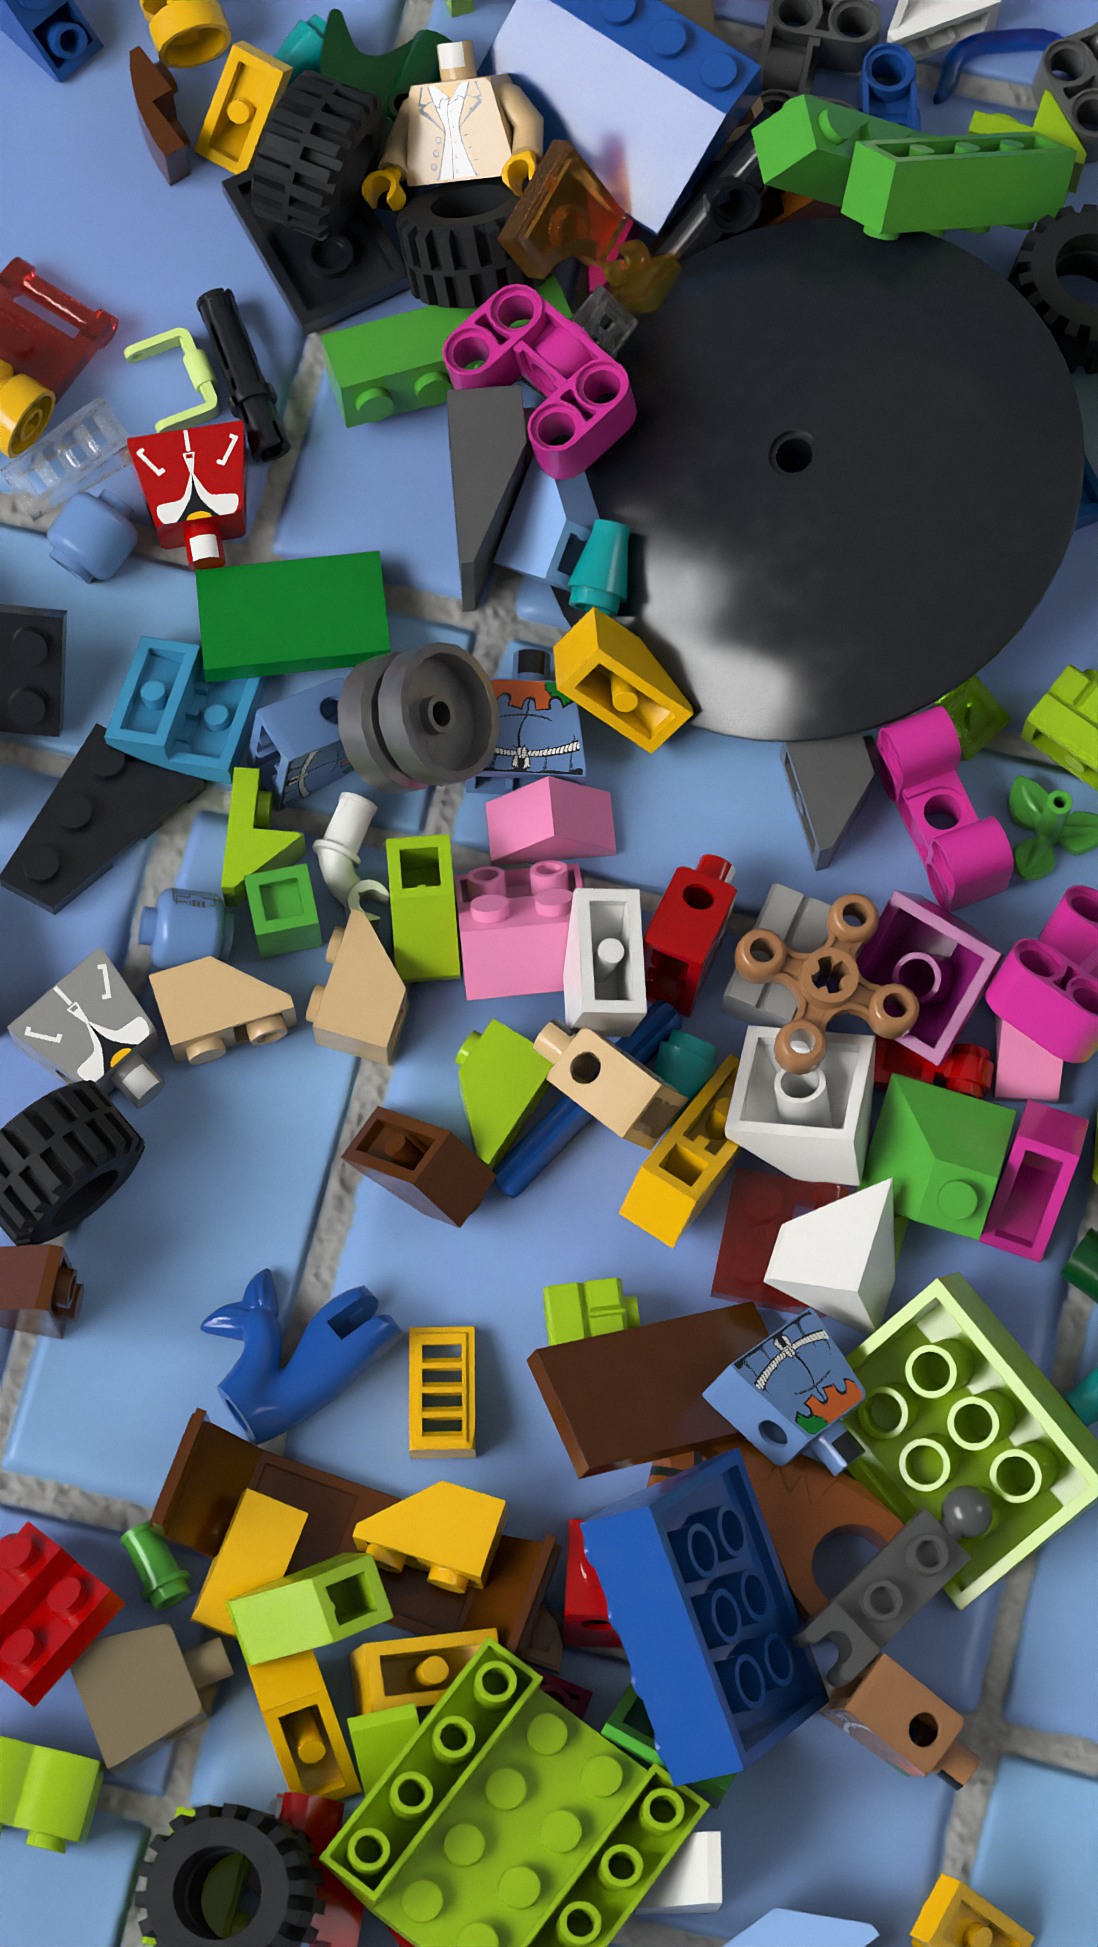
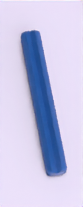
[492,1000,683,1199]

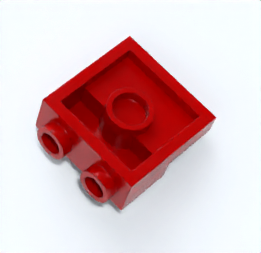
[0,1521,126,1708]

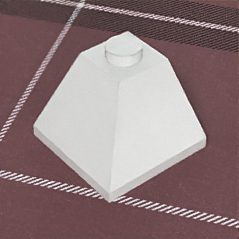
[724,1025,876,1186]

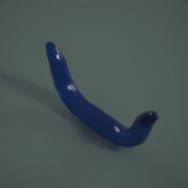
[933,27,1074,105]

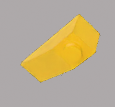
[618,1053,744,1249]

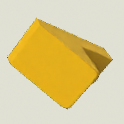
[194,40,294,174]
[909,1873,1035,1947]

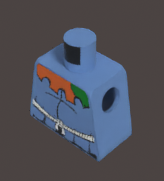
[466,649,586,795]
[247,678,355,813]
[701,1306,866,1477]

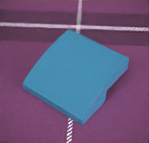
[104,636,267,784]

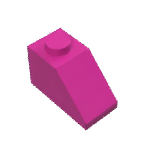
[979,1099,1089,1263]

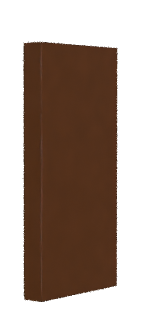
[526,1301,770,1479]

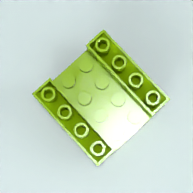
[319,1636,710,1947]

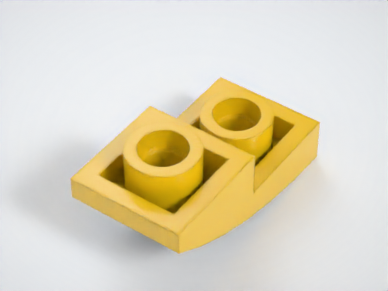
[189,1488,309,1640]

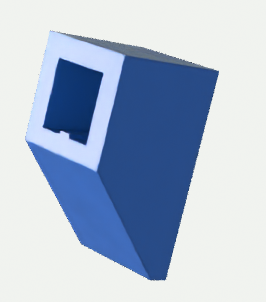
[0,0,104,83]

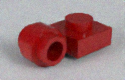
[873,1034,995,1099]

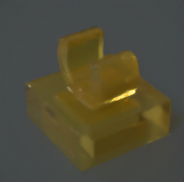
[600,239,682,318]

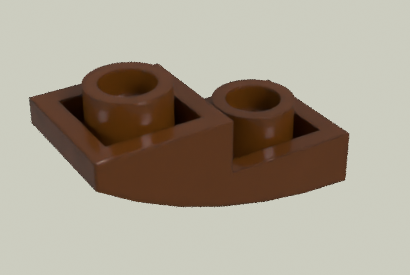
[130,45,191,187]

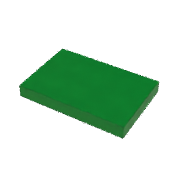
[195,551,391,682]

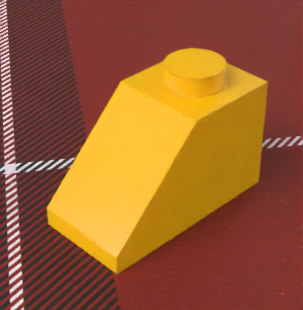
[553,606,693,754]
[349,1628,498,1716]
[247,1649,362,1800]

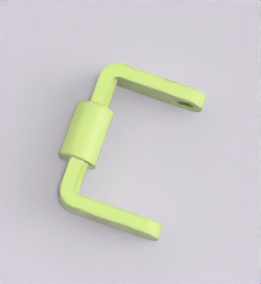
[124,327,220,433]

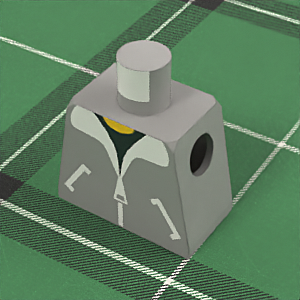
[7,947,165,1108]

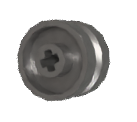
[337,642,499,794]

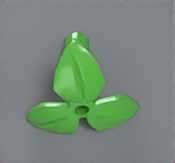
[1009,775,1098,881]

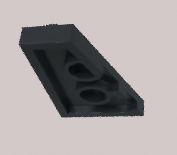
[0,723,206,915]

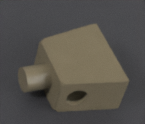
[70,1623,234,1776]

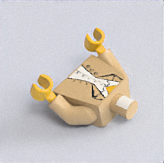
[362,40,549,211]

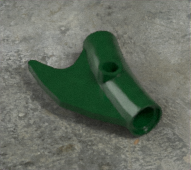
[318,9,452,211]

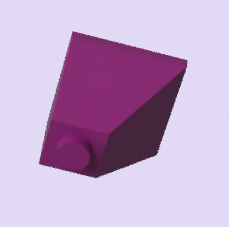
[856,890,1005,1067]

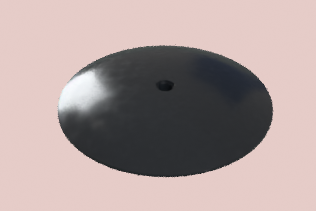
[548,218,1085,742]

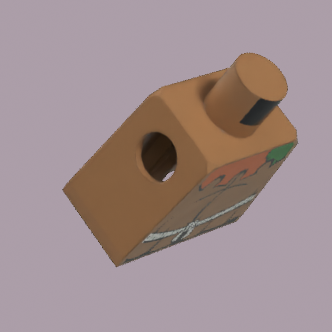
[818,1653,981,1791]

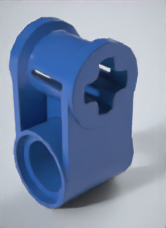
[857,42,921,132]

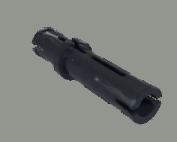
[196,288,291,463]

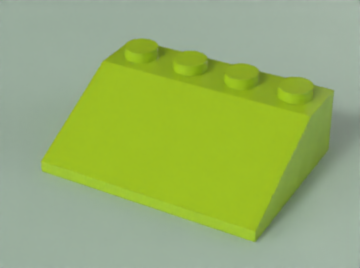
[842,1272,1098,1611]

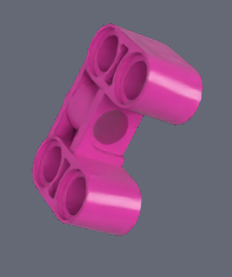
[442,284,637,480]
[876,705,1014,912]
[985,885,1098,1063]

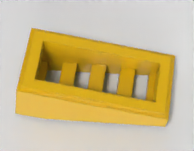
[409,1326,476,1459]

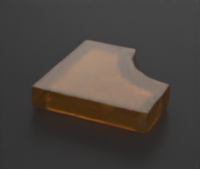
[497,140,629,279]

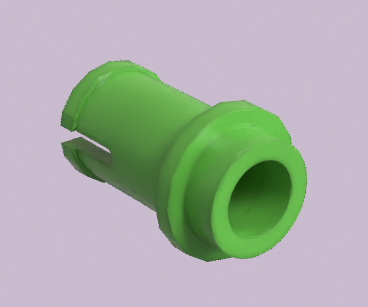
[120,1521,191,1611]

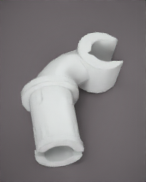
[312,792,390,929]

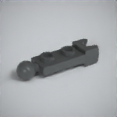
[792,1485,993,1688]

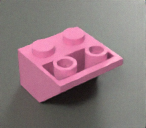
[453,860,583,1001]

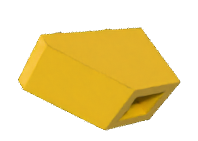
[352,1481,509,1593]

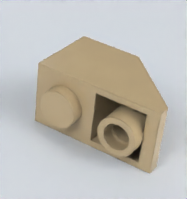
[306,909,408,1066]
[148,956,298,1065]

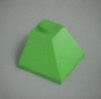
[855,1072,1017,1241]

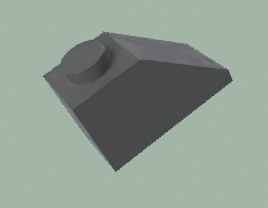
[780,732,881,871]

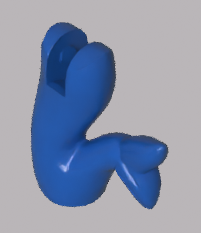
[200,1268,403,1445]

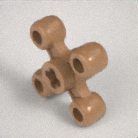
[734,893,920,1075]

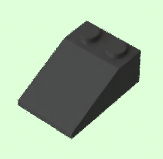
[447,385,535,612]

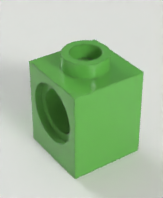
[244,863,323,959]

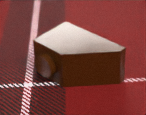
[341,1106,497,1228]

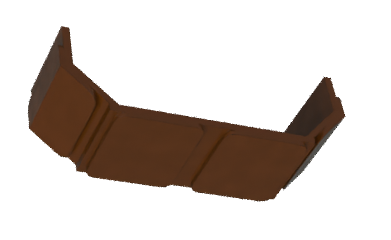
[149,1408,562,1661]

